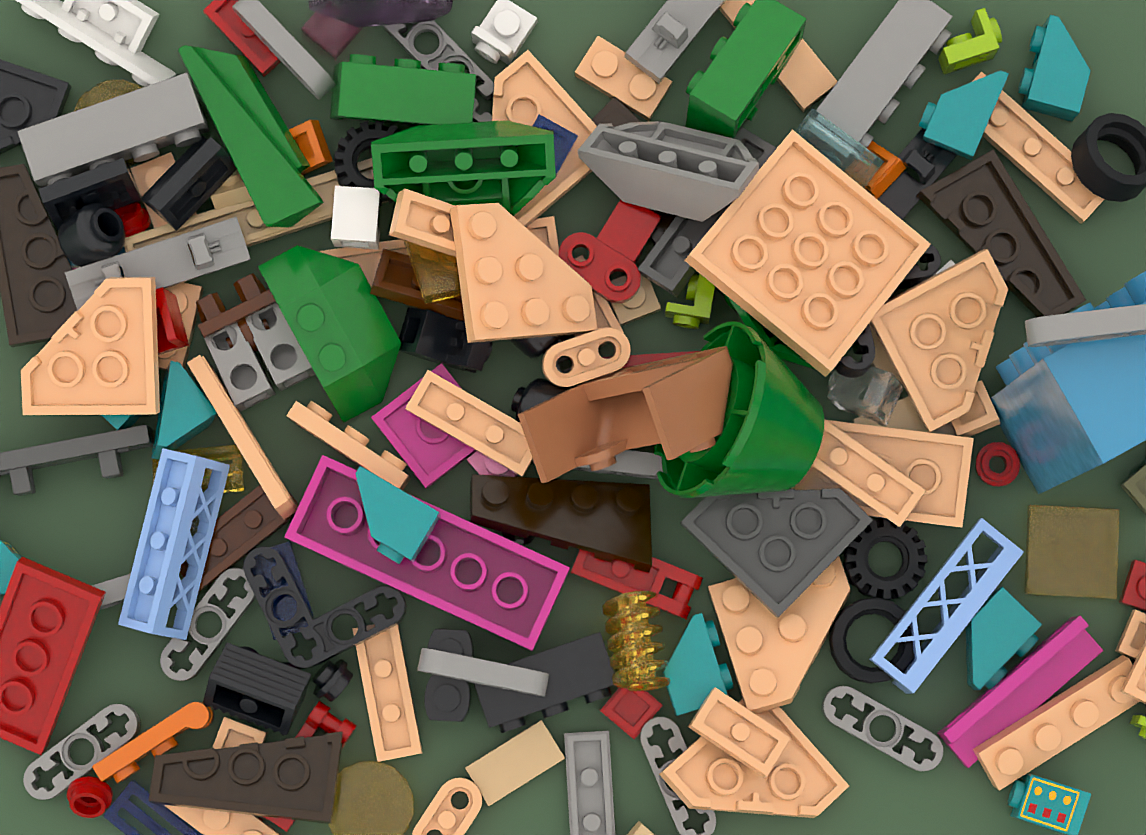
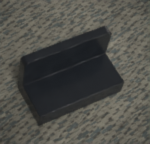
[142,136,237,231]

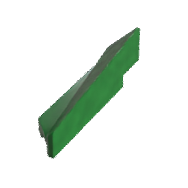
[178,45,324,227]

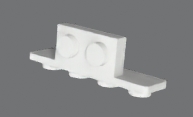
[16,0,177,87]

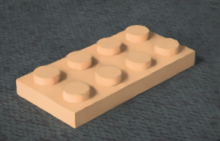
[791,420,974,528]

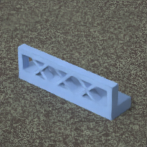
[118,448,230,640]
[869,518,1024,694]

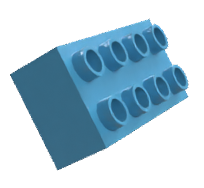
[990,271,1146,494]

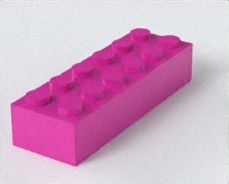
[284,455,570,652]

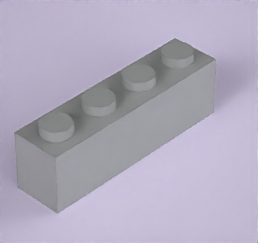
[802,0,953,165]
[17,73,210,188]

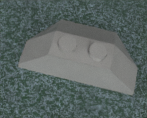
[578,121,759,222]

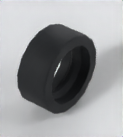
[1071,113,1146,202]
[829,597,914,683]

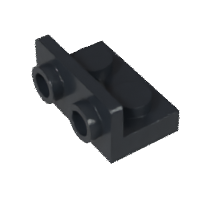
[38,158,141,231]

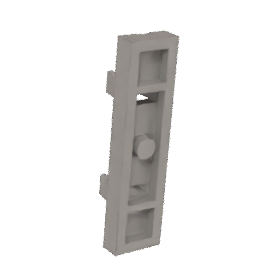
[624,0,726,84]
[65,217,251,311]

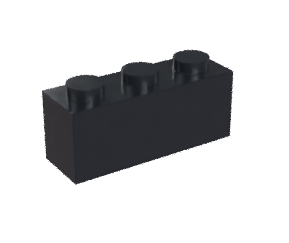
[474,632,618,733]

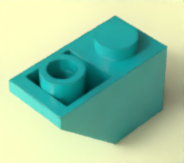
[1018,15,1091,122]
[966,587,1042,690]
[662,613,734,716]

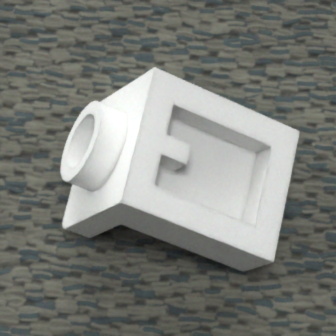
[471,0,538,65]

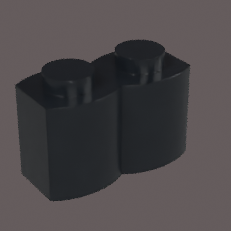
[424,629,474,722]

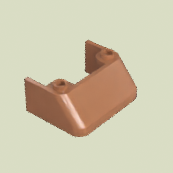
[518,346,733,483]

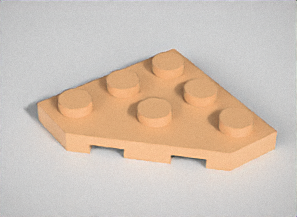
[492,50,597,227]
[450,203,598,343]
[870,249,1008,432]
[21,277,160,415]
[708,556,850,714]
[659,698,849,818]

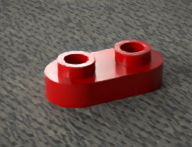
[559,232,641,303]

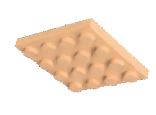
[684,129,931,377]

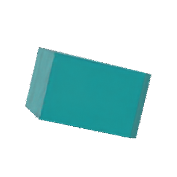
[151,361,217,460]

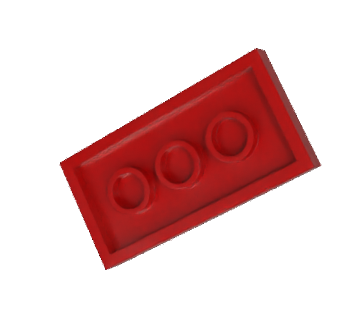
[0,557,106,755]

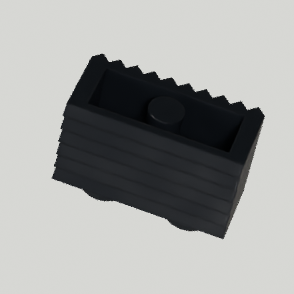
[203,643,311,736]

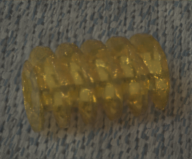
[602,591,671,691]

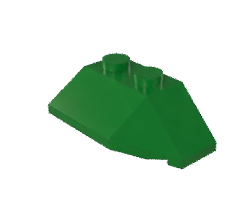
[371,120,556,216]
[258,245,401,423]

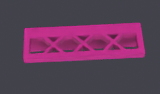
[937,615,1104,768]

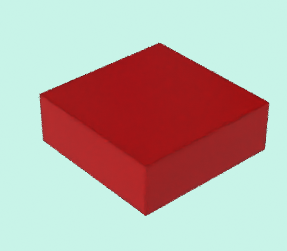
[600,676,663,740]

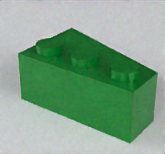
[685,0,807,138]
[330,54,476,126]

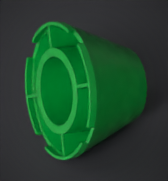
[654,321,824,498]

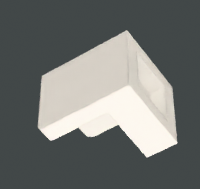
[331,186,380,250]

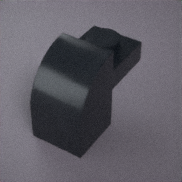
[399,307,492,373]

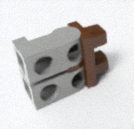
[196,273,315,412]

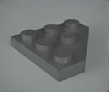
[680,488,873,618]

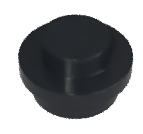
[312,659,353,702]

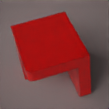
[596,199,660,265]
[156,287,189,355]

